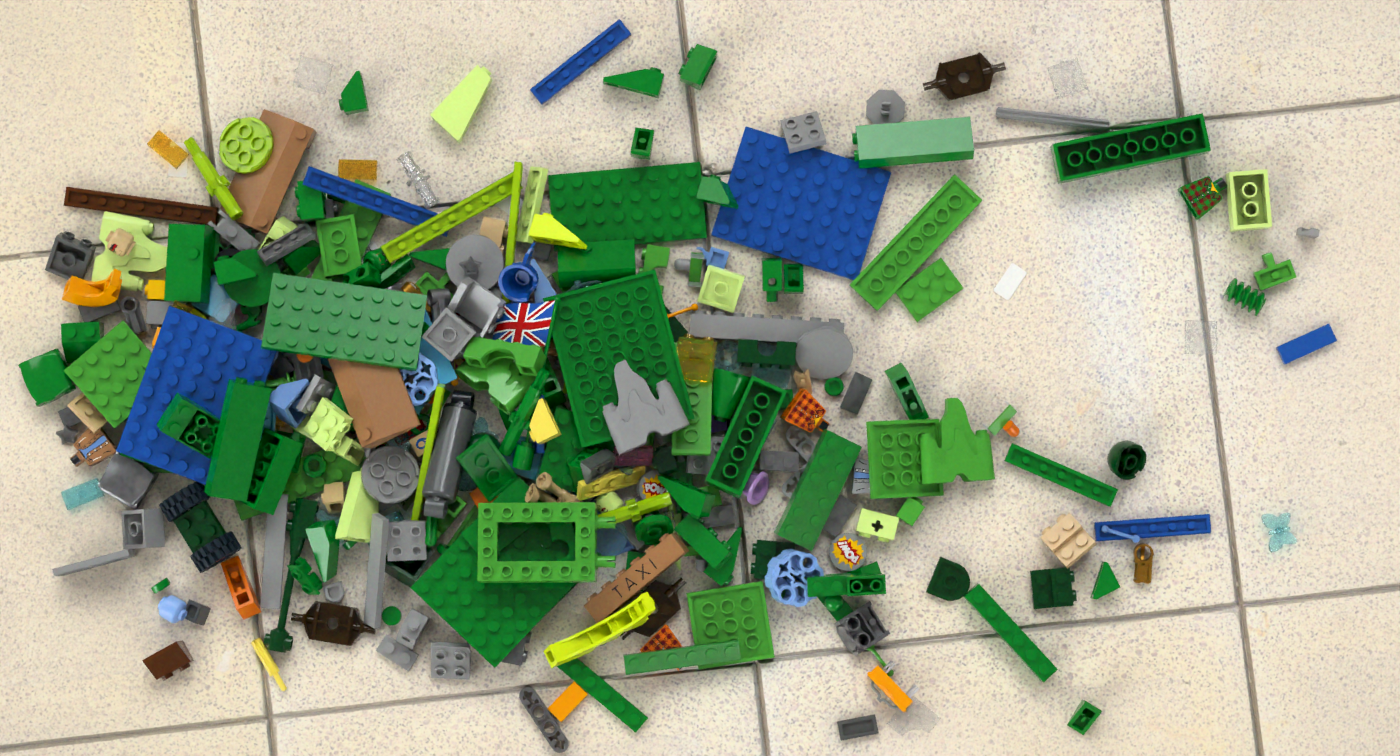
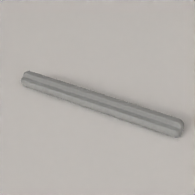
[996,107,1109,130]

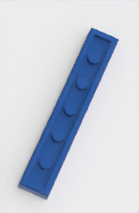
[530,19,631,105]
[1094,514,1211,542]

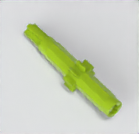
[184,137,243,220]
[598,492,672,529]

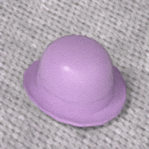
[743,471,769,505]

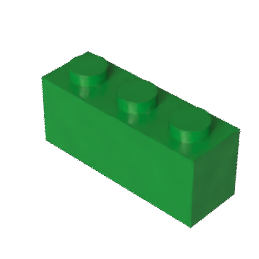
[674,513,733,571]

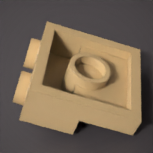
[1040,513,1096,569]

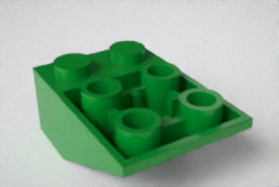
[156,392,220,459]

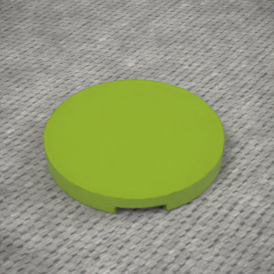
[219,117,274,174]

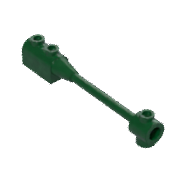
[264,497,320,653]

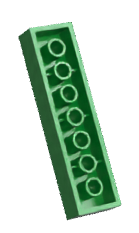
[1050,113,1211,184]

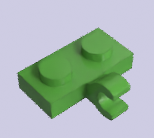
[1253,252,1296,291]
[414,271,454,302]

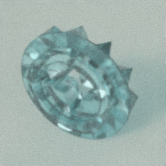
[713,341,741,371]

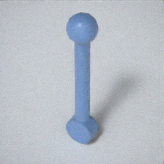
[1101,525,1140,543]

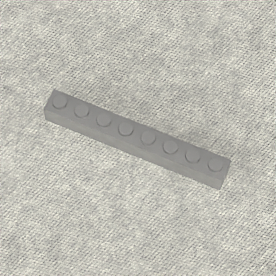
[690,311,844,344]

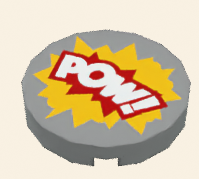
[636,470,673,501]
[829,533,867,571]

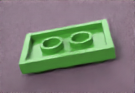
[316,214,362,278]
[895,258,963,322]

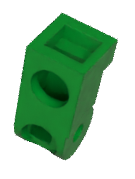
[343,262,380,287]

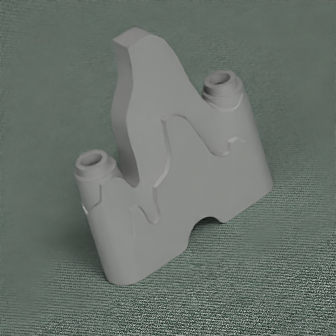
[602,360,690,455]

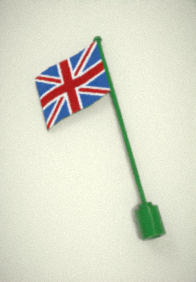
[492,297,561,471]

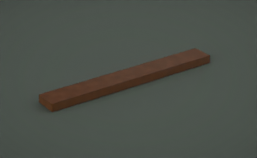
[64,187,219,225]

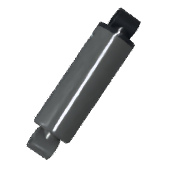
[422,390,477,519]

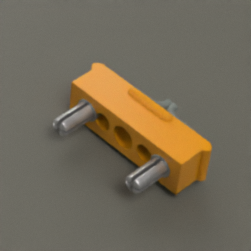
[867,661,919,713]

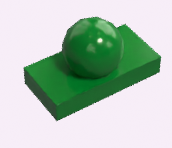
[818,595,853,621]

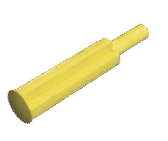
[251,637,287,691]

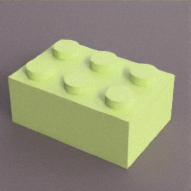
[1225,169,1272,232]

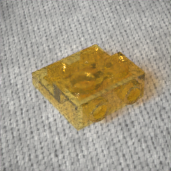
[677,334,717,383]

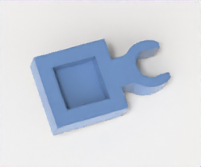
[696,247,729,269]

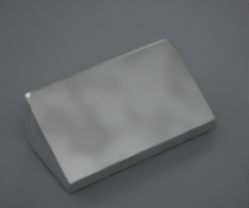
[840,372,872,415]
[580,448,616,484]

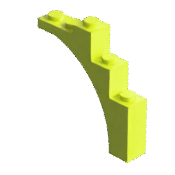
[543,592,656,668]

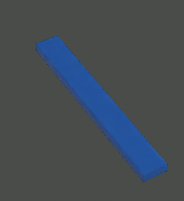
[302,166,449,237]

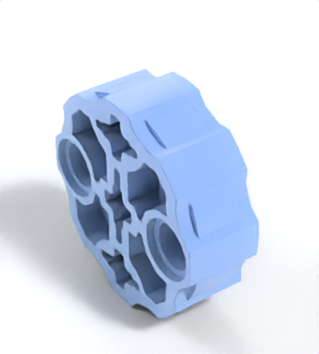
[399,352,440,406]
[765,549,824,607]

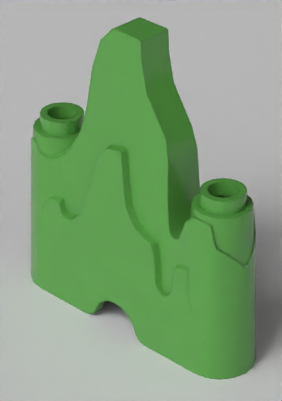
[455,358,536,415]
[920,398,995,485]

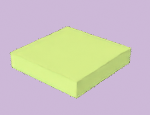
[697,265,745,313]

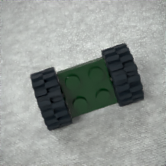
[159,481,242,573]

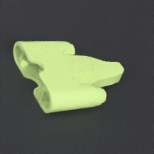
[91,211,167,292]

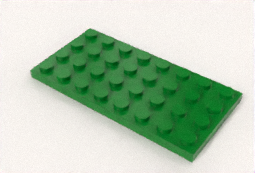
[548,162,707,252]
[261,273,427,371]

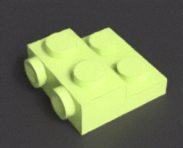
[304,397,353,451]

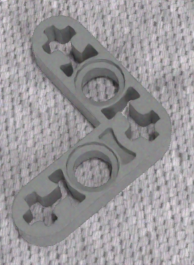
[782,426,816,497]

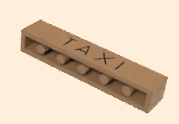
[584,533,689,623]

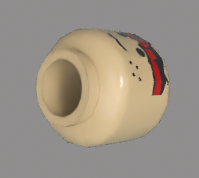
[105,228,136,257]

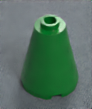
[712,368,751,422]

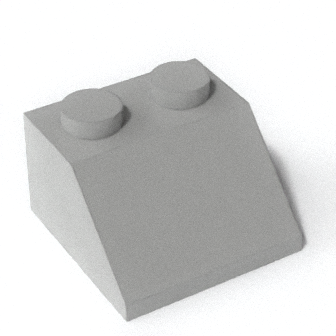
[121,508,165,549]

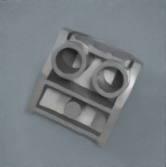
[835,601,890,656]

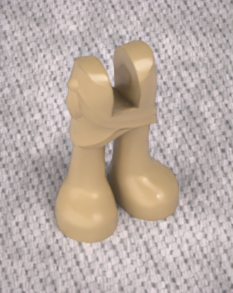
[525,472,582,503]

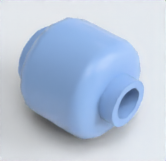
[158,595,188,623]

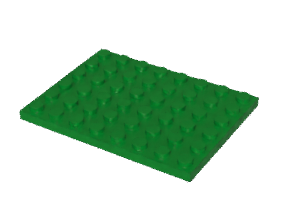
[543,269,695,448]
[410,476,602,668]

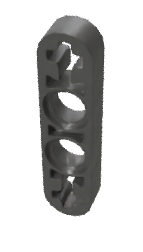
[519,687,569,753]

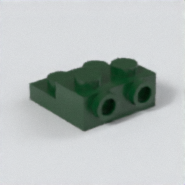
[750,540,795,579]
[1030,567,1077,609]

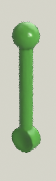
[867,645,894,677]

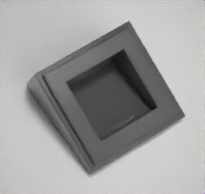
[185,599,211,625]

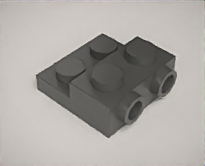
[45,231,96,280]

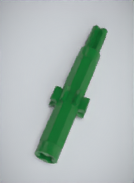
[498,368,550,456]

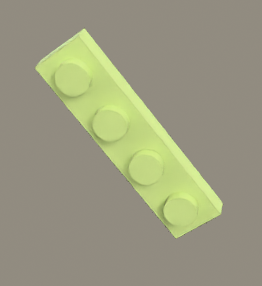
[516,167,548,244]

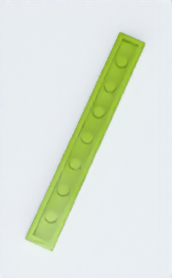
[502,161,523,304]
[380,172,523,263]
[411,383,446,521]

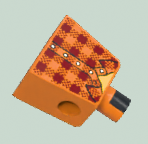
[780,388,829,433]
[640,624,683,671]

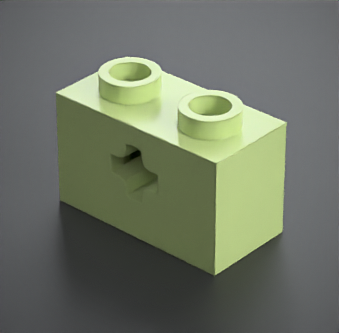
[855,508,899,543]

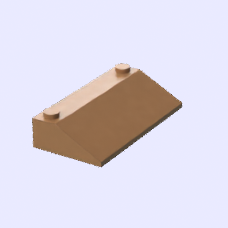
[218,109,317,235]
[328,358,421,449]

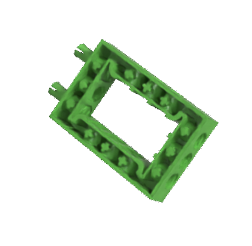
[477,502,616,583]

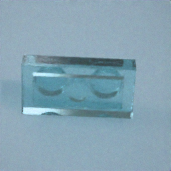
[61,478,105,510]

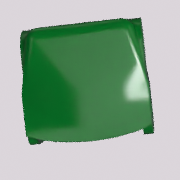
[18,349,76,407]

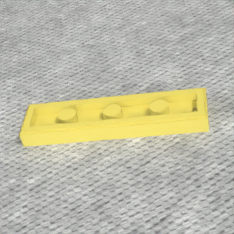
[576,462,646,501]

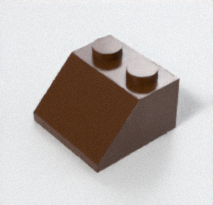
[142,640,194,681]

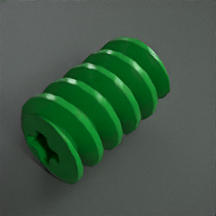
[1223,278,1266,316]

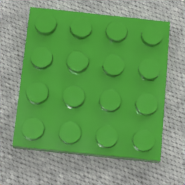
[63,321,152,429]
[866,419,944,499]
[686,581,775,669]

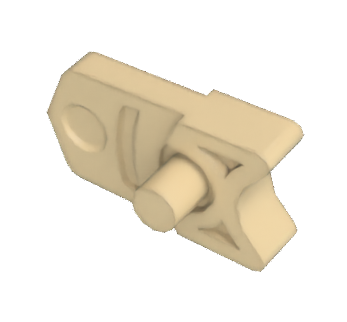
[794,369,813,394]

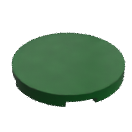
[224,249,281,307]

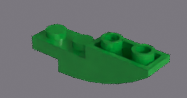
[807,573,886,597]

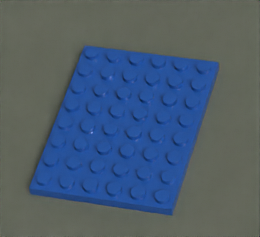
[711,126,891,280]
[116,306,277,485]

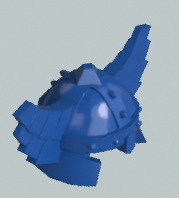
[498,242,539,303]

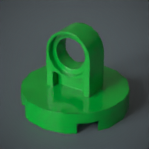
[635,510,674,545]

